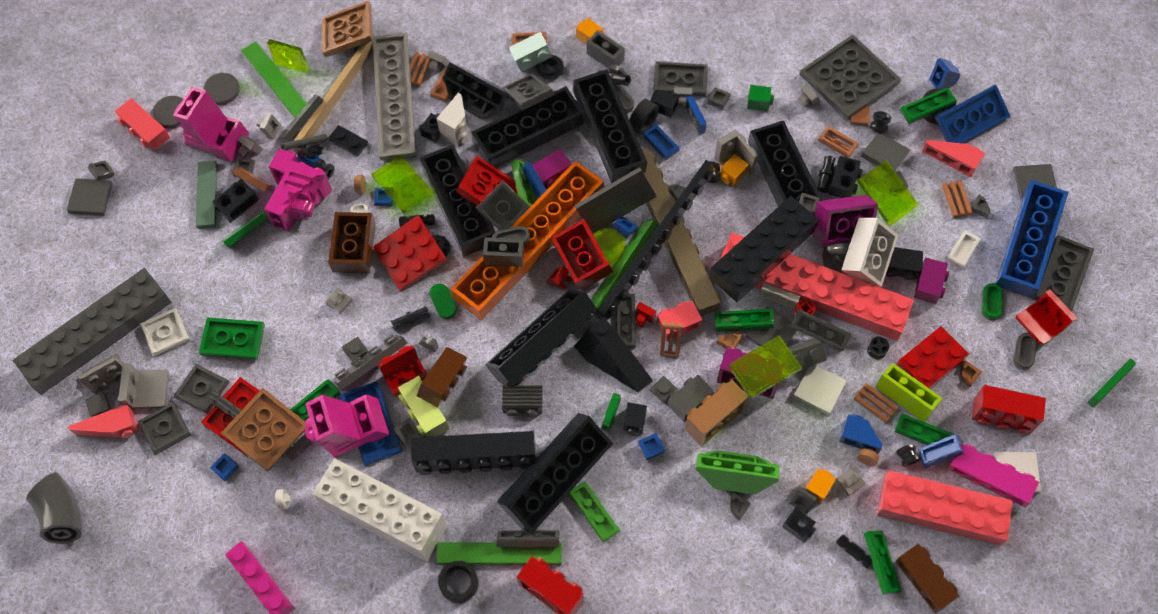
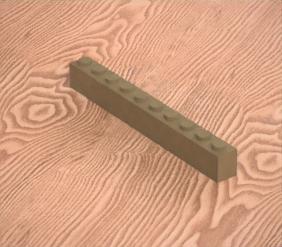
[642,147,722,316]

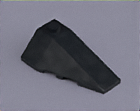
[574,317,653,393]

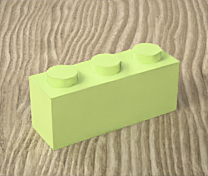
[398,376,450,437]

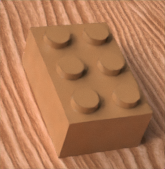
[685,380,749,447]

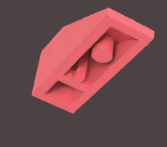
[922,140,985,177]
[68,404,139,438]

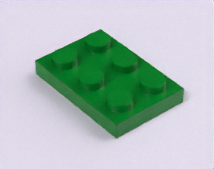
[199,317,265,360]

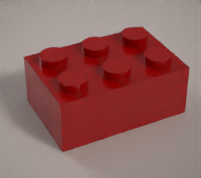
[551,219,614,291]
[896,326,969,390]
[971,385,1046,434]
[516,556,584,614]

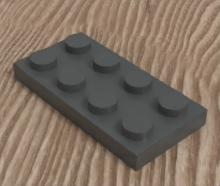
[332,334,408,389]

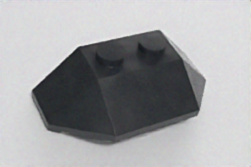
[442,62,510,119]

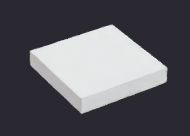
[140,308,190,357]
[793,365,847,415]
[994,452,1041,493]

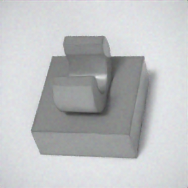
[427,50,450,73]
[798,84,820,107]
[674,87,692,109]
[256,114,281,139]
[238,135,263,157]
[325,288,353,314]
[836,468,866,496]

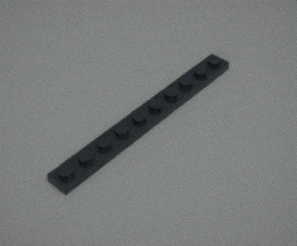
[598,160,714,320]

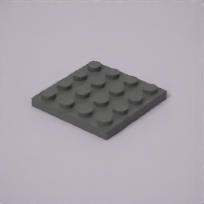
[799,35,901,120]

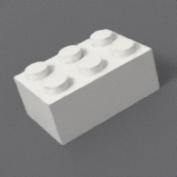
[842,218,898,287]

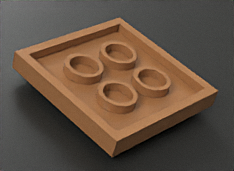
[322,1,373,57]
[221,388,306,472]

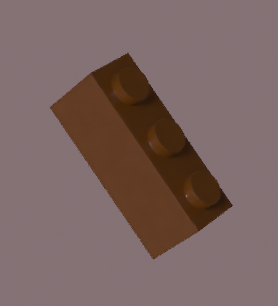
[417,347,468,407]
[895,543,959,614]

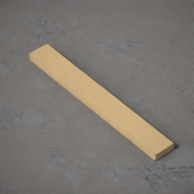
[293,41,373,154]

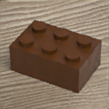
[328,212,376,273]

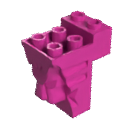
[173,87,249,162]
[264,149,332,232]
[304,395,389,458]

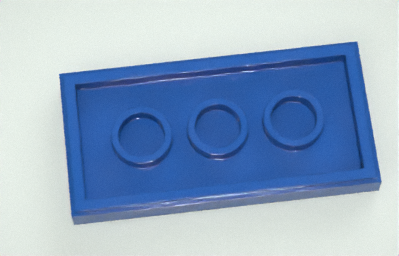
[935,84,1011,144]
[340,381,403,466]

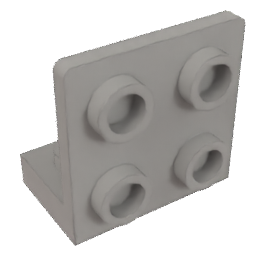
[714,129,757,175]
[78,353,124,393]
[118,363,169,409]

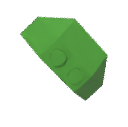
[696,450,779,494]

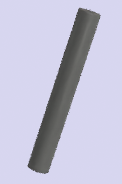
[281,134,328,150]

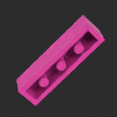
[949,444,1039,508]
[225,541,296,614]

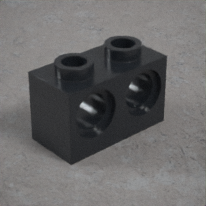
[828,156,863,198]
[212,179,259,223]

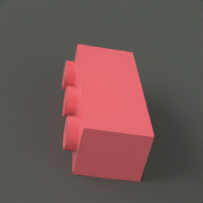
[115,98,170,151]

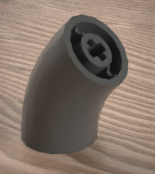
[26,472,82,544]

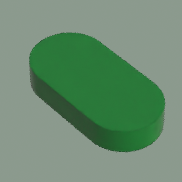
[430,283,456,319]
[982,283,1003,320]
[601,393,621,432]

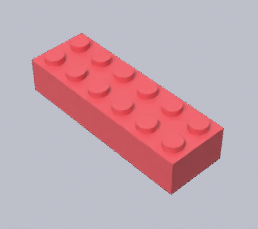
[877,470,1013,546]

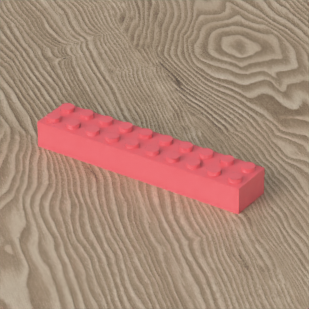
[720,233,914,341]

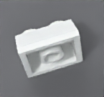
[437,93,469,147]

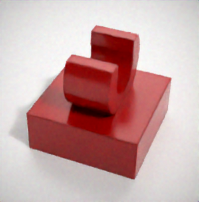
[546,266,572,290]
[635,302,656,327]

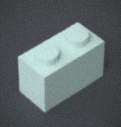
[509,32,553,72]

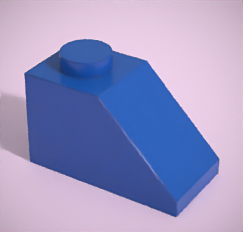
[929,58,961,89]
[839,414,883,454]

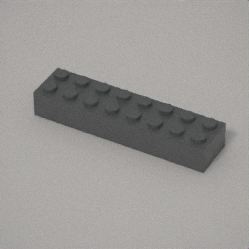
[12,267,172,395]

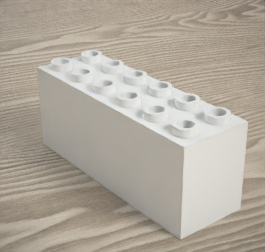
[312,458,448,562]

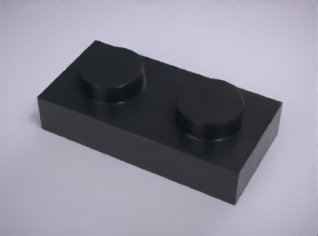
[328,125,368,157]

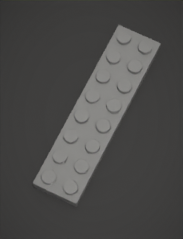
[373,32,417,160]

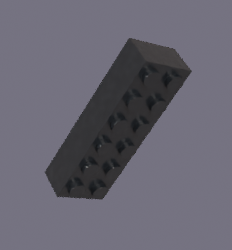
[573,69,648,184]
[471,86,584,168]
[748,120,823,207]
[419,144,495,257]
[709,196,819,303]
[485,290,598,387]
[497,413,613,534]
[411,431,536,475]

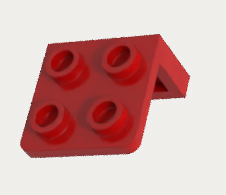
[1016,289,1077,345]
[378,345,427,396]

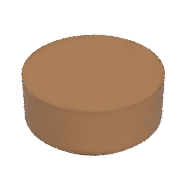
[354,175,366,193]
[857,449,879,467]

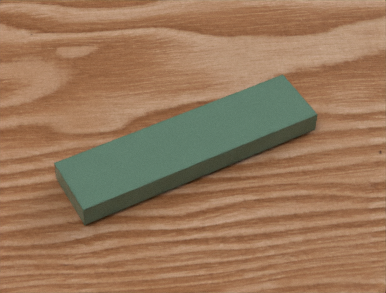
[196,160,218,228]

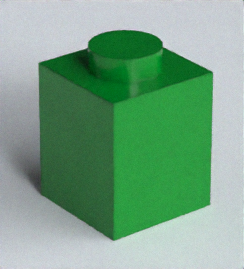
[747,85,774,111]

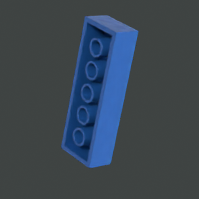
[995,180,1069,298]

